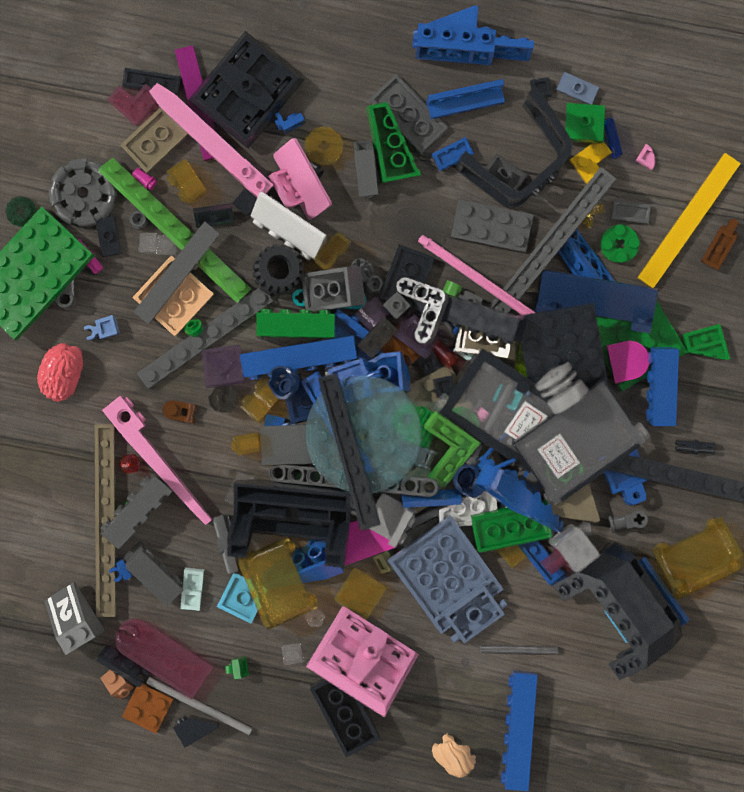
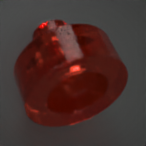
[120,454,140,474]

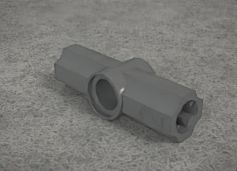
[212,513,244,574]

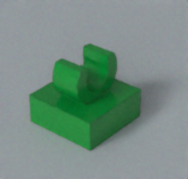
[225,656,249,679]

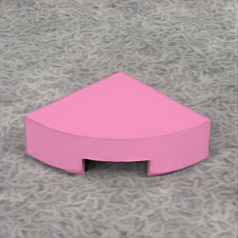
[636,144,655,171]

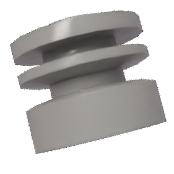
[535,363,588,414]

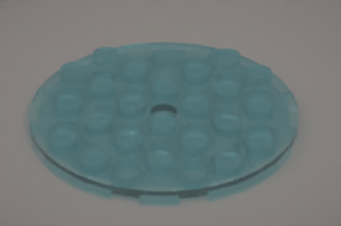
[306,376,422,493]

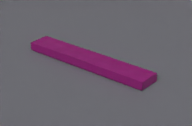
[175,45,216,161]

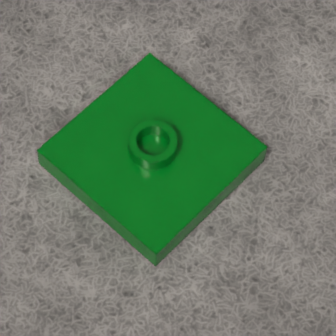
[565,103,605,144]

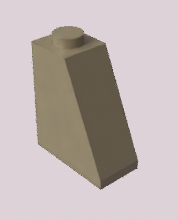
[543,484,600,522]

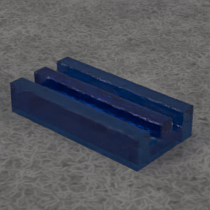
[604,117,623,159]

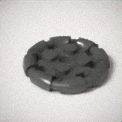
[49,158,118,227]

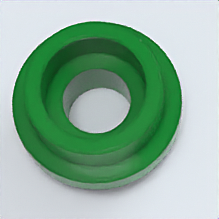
[184,319,203,337]

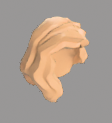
[432,733,476,777]

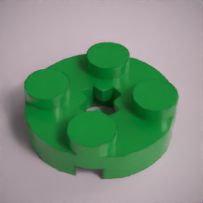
[600,224,640,263]

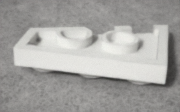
[438,491,497,526]

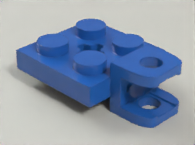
[598,449,647,506]

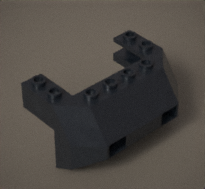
[227,479,352,568]
[552,542,683,680]

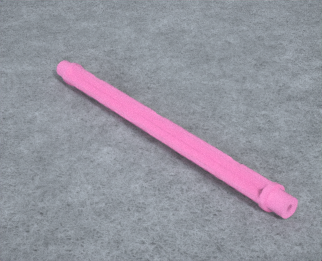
[418,235,535,315]

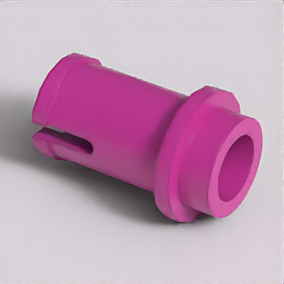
[132,167,157,190]

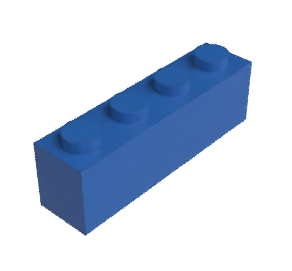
[646,347,679,426]

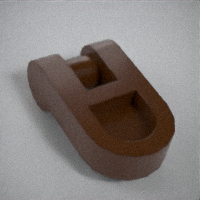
[163,400,198,424]

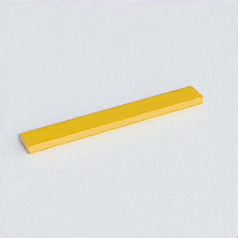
[637,153,741,288]

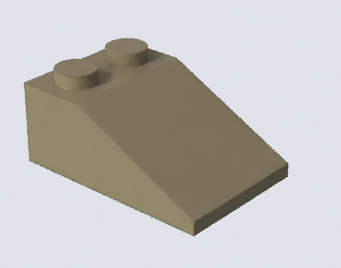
[455,325,520,361]

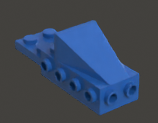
[412,6,534,65]

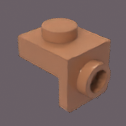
[101,670,134,700]

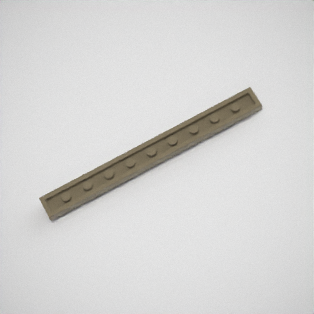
[95,424,116,617]

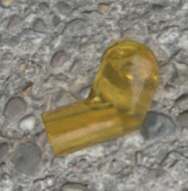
[582,203,605,228]

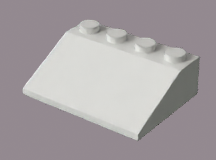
[251,191,328,261]

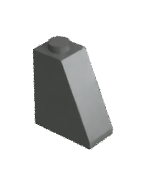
[353,140,378,198]

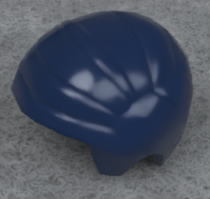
[268,366,300,399]
[453,464,484,498]

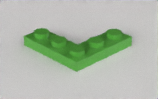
[424,411,480,488]

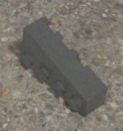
[100,475,172,549]

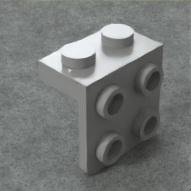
[369,493,417,548]

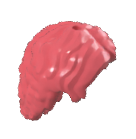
[37,343,84,402]

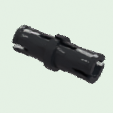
[675,439,716,455]

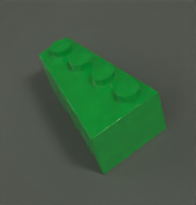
[366,102,421,184]
[256,309,335,338]

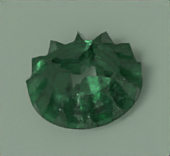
[5,196,36,227]

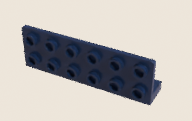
[535,270,658,333]

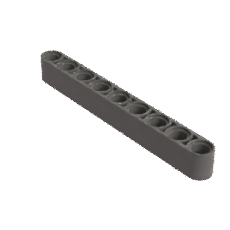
[269,464,441,496]

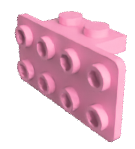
[268,138,332,220]

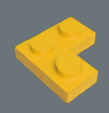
[569,141,612,185]

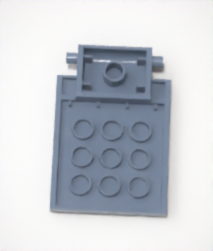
[388,515,508,644]

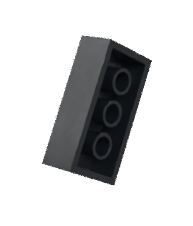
[310,669,380,757]

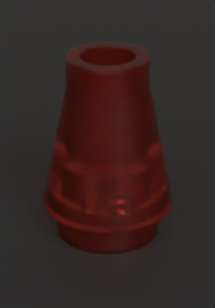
[431,341,460,369]

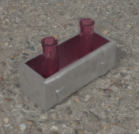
[540,524,599,575]

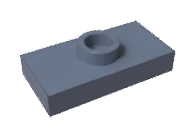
[556,72,599,105]

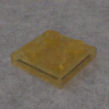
[334,567,387,620]

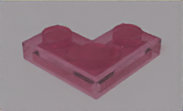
[107,84,157,126]

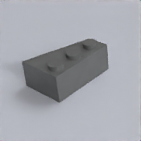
[123,541,184,606]

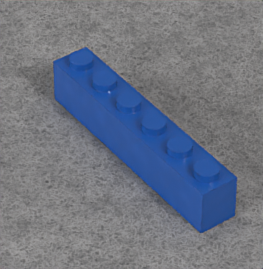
[240,335,359,380]
[501,670,537,791]

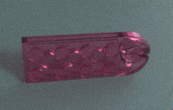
[115,618,214,699]

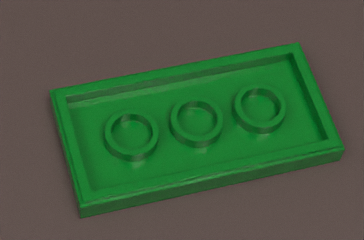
[470,499,553,553]

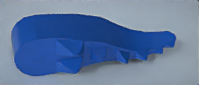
[475,464,563,533]

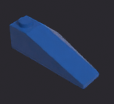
[366,352,411,395]
[264,539,344,589]

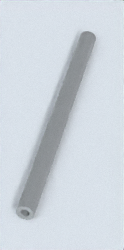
[146,677,252,735]

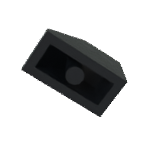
[173,715,220,748]

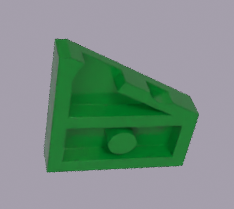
[682,324,730,360]

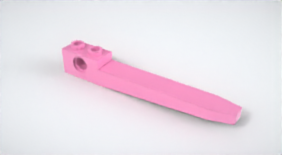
[149,83,273,198]
[102,396,213,525]

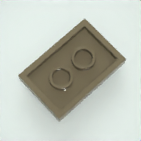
[120,108,189,174]

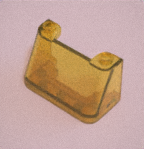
[652,517,744,599]
[239,537,318,630]

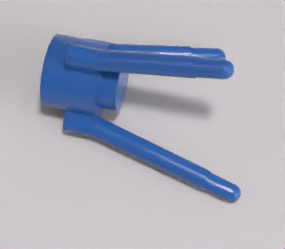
[477,433,516,470]

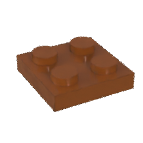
[122,683,174,734]

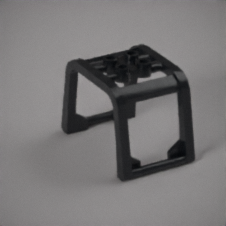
[456,88,573,208]

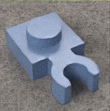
[84,315,120,340]

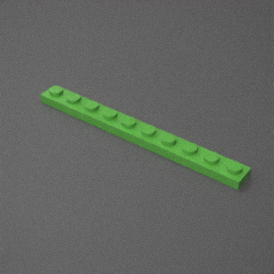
[98,158,251,303]

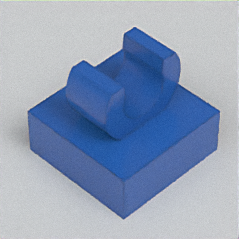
[109,558,132,582]

